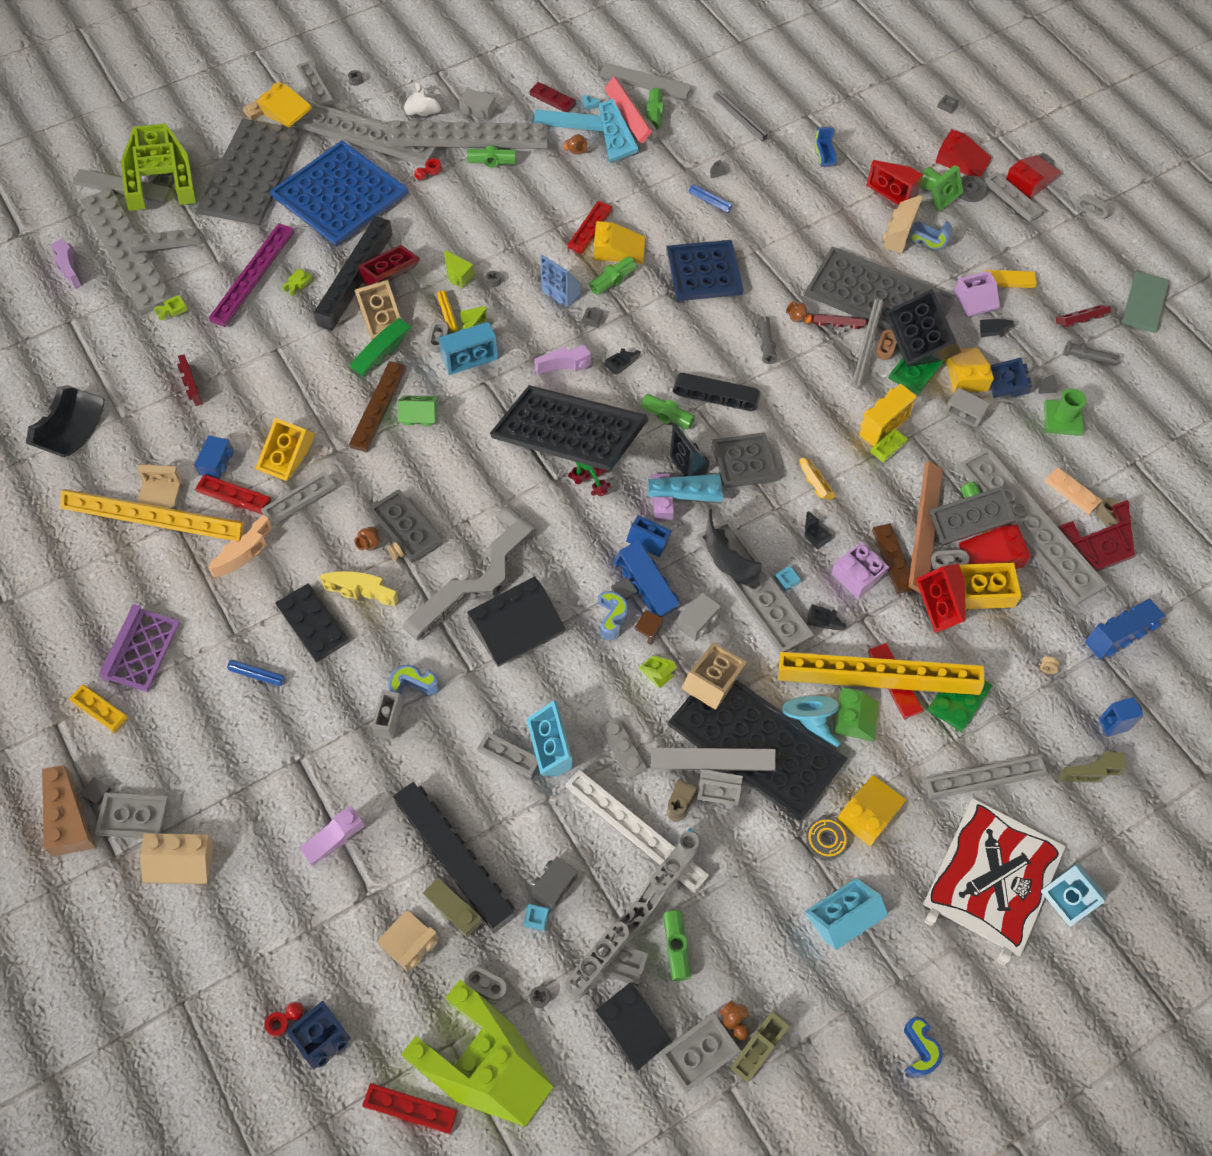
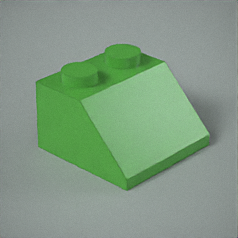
[398,395,439,426]
[834,688,879,741]

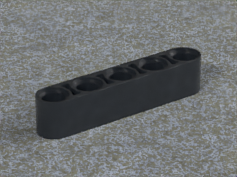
[673,373,761,411]

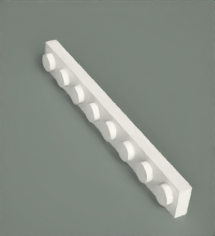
[566,770,709,893]

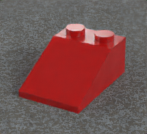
[935,129,992,178]
[1006,155,1062,199]
[866,160,923,205]
[958,524,1030,569]
[916,563,966,633]

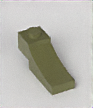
[1059,750,1127,783]
[423,878,483,938]
[730,1009,792,1083]

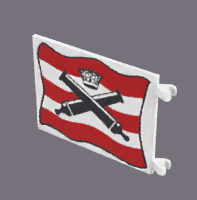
[923,798,1066,966]

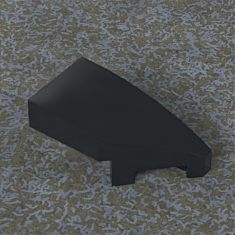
[980,319,1014,338]
[604,348,641,375]
[805,511,832,549]
[807,604,846,630]

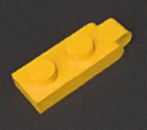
[799,458,836,500]

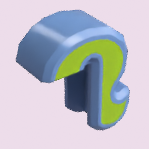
[909,220,953,249]
[598,591,629,640]
[388,665,439,696]

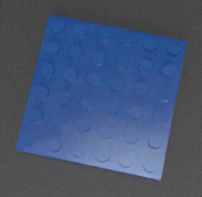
[269,140,409,247]

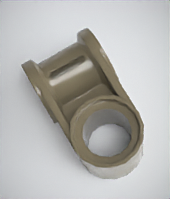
[1096,498,1133,527]
[667,779,698,822]

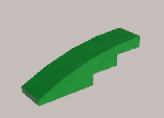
[349,318,412,377]

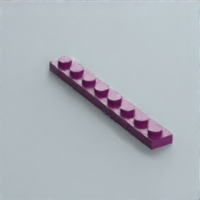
[208,223,294,327]

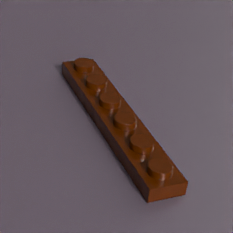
[349,361,406,452]

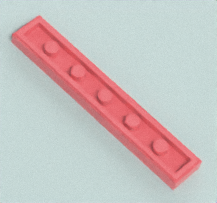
[604,76,652,143]

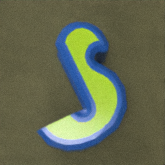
[815,126,837,167]
[904,1017,943,1078]

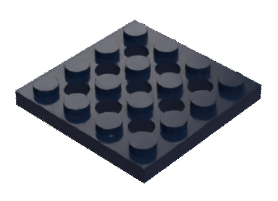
[666,240,744,301]

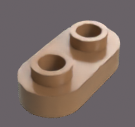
[875,329,897,360]

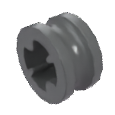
[348,70,363,86]
[485,271,501,287]
[530,986,550,1008]

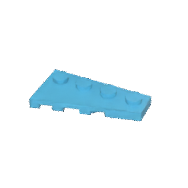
[599,99,638,163]
[647,474,723,502]

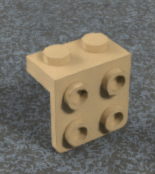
[137,464,182,509]
[378,911,439,972]

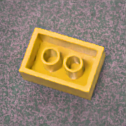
[859,384,917,447]
[959,563,1021,609]

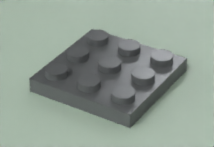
[712,432,778,489]

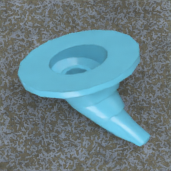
[782,696,841,747]

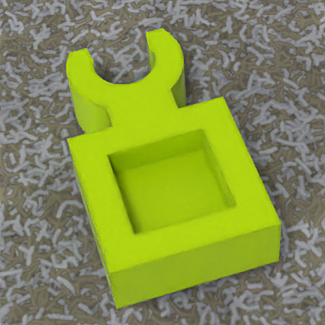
[282,268,313,296]
[153,295,188,321]

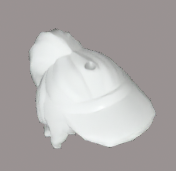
[404,83,441,116]

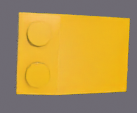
[256,82,312,128]
[593,221,645,264]
[945,348,994,393]
[255,418,315,481]
[837,775,907,847]

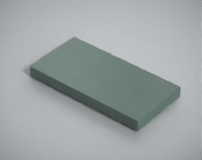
[1121,271,1169,333]

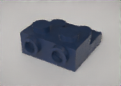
[990,357,1032,398]
[286,1001,351,1069]

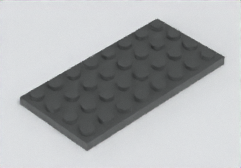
[197,118,303,225]
[804,246,956,330]

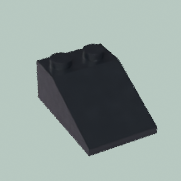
[670,424,709,477]
[595,982,672,1071]

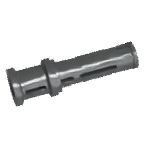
[759,316,778,364]
[1063,340,1120,366]

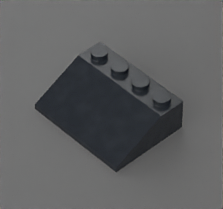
[884,289,961,367]
[467,576,566,667]

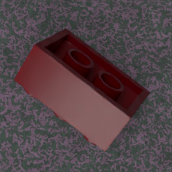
[359,245,420,286]

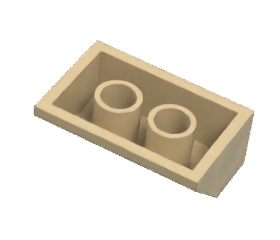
[882,195,923,254]
[140,834,214,884]

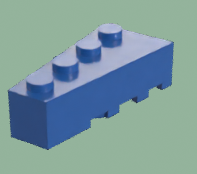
[613,540,680,618]
[1085,598,1165,660]

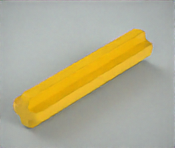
[437,290,458,333]

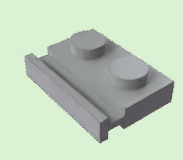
[697,769,743,806]
[601,941,648,986]

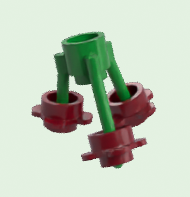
[568,462,611,496]

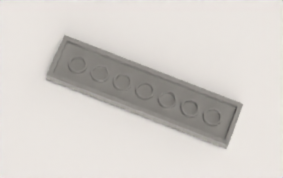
[696,519,814,654]

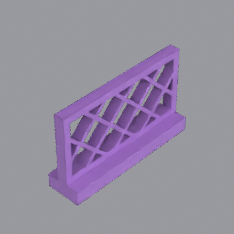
[99,604,180,692]

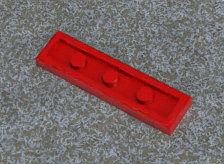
[568,201,612,254]
[195,474,271,515]
[868,643,923,720]
[362,1083,458,1135]

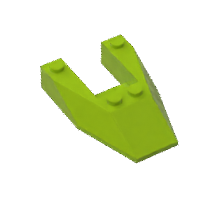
[120,123,196,211]
[401,979,554,1127]

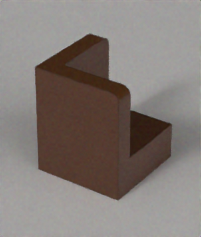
[635,610,663,645]

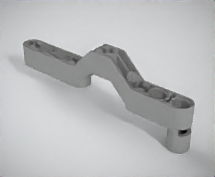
[403,506,537,641]
[565,831,699,1000]

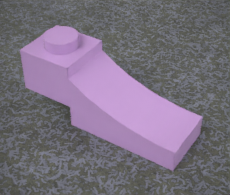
[50,238,81,289]
[534,345,591,375]
[651,474,674,521]
[299,805,365,866]

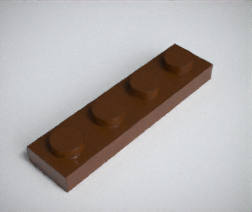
[872,523,915,594]

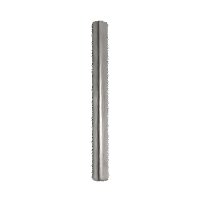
[852,298,884,388]

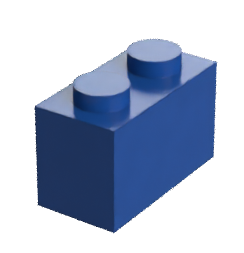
[194,435,234,479]
[626,515,672,557]
[1099,697,1143,737]

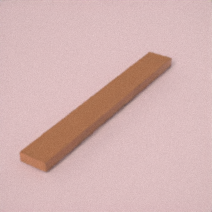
[908,461,943,593]

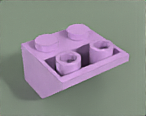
[954,271,1000,317]
[831,542,889,599]

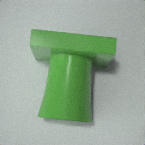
[920,165,963,212]
[1044,388,1086,436]

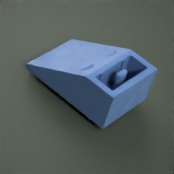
[541,254,581,307]

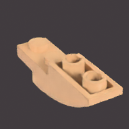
[208,515,272,578]

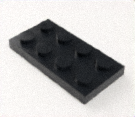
[275,583,350,663]

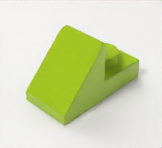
[460,306,488,329]
[639,655,677,688]

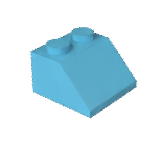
[1041,862,1108,927]

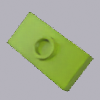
[870,428,908,463]

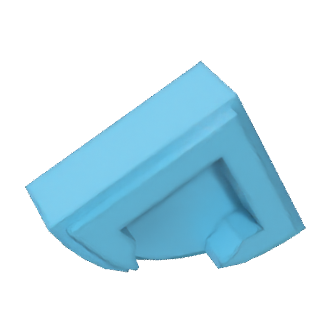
[582,95,601,110]

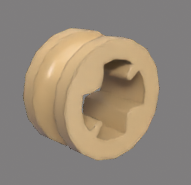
[387,542,404,561]
[1040,656,1060,674]

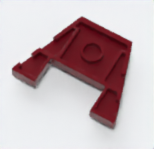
[1058,500,1135,572]

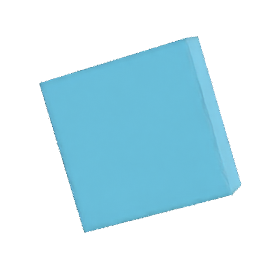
[774,566,801,591]
[523,904,550,931]

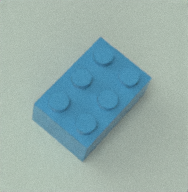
[439,322,498,375]

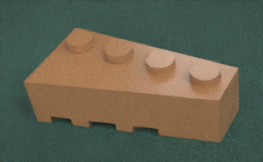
[42,765,96,857]

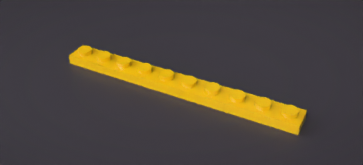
[60,489,244,542]

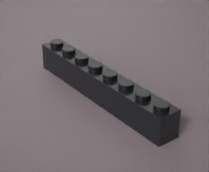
[314,216,393,331]
[393,781,515,934]

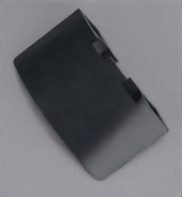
[26,385,105,457]
[705,509,762,588]

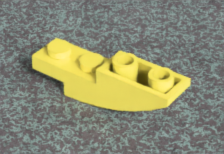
[320,571,399,606]

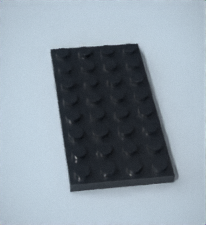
[490,385,649,472]
[667,679,848,822]

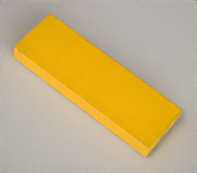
[984,270,1036,288]
[69,684,129,734]

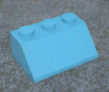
[527,701,572,777]
[805,878,888,950]

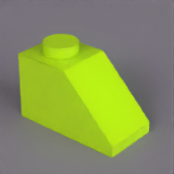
[444,250,474,289]

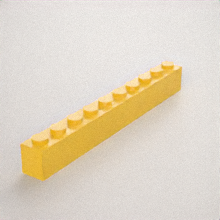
[778,652,984,695]

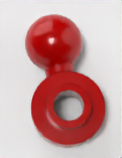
[414,158,442,181]
[264,1001,304,1037]

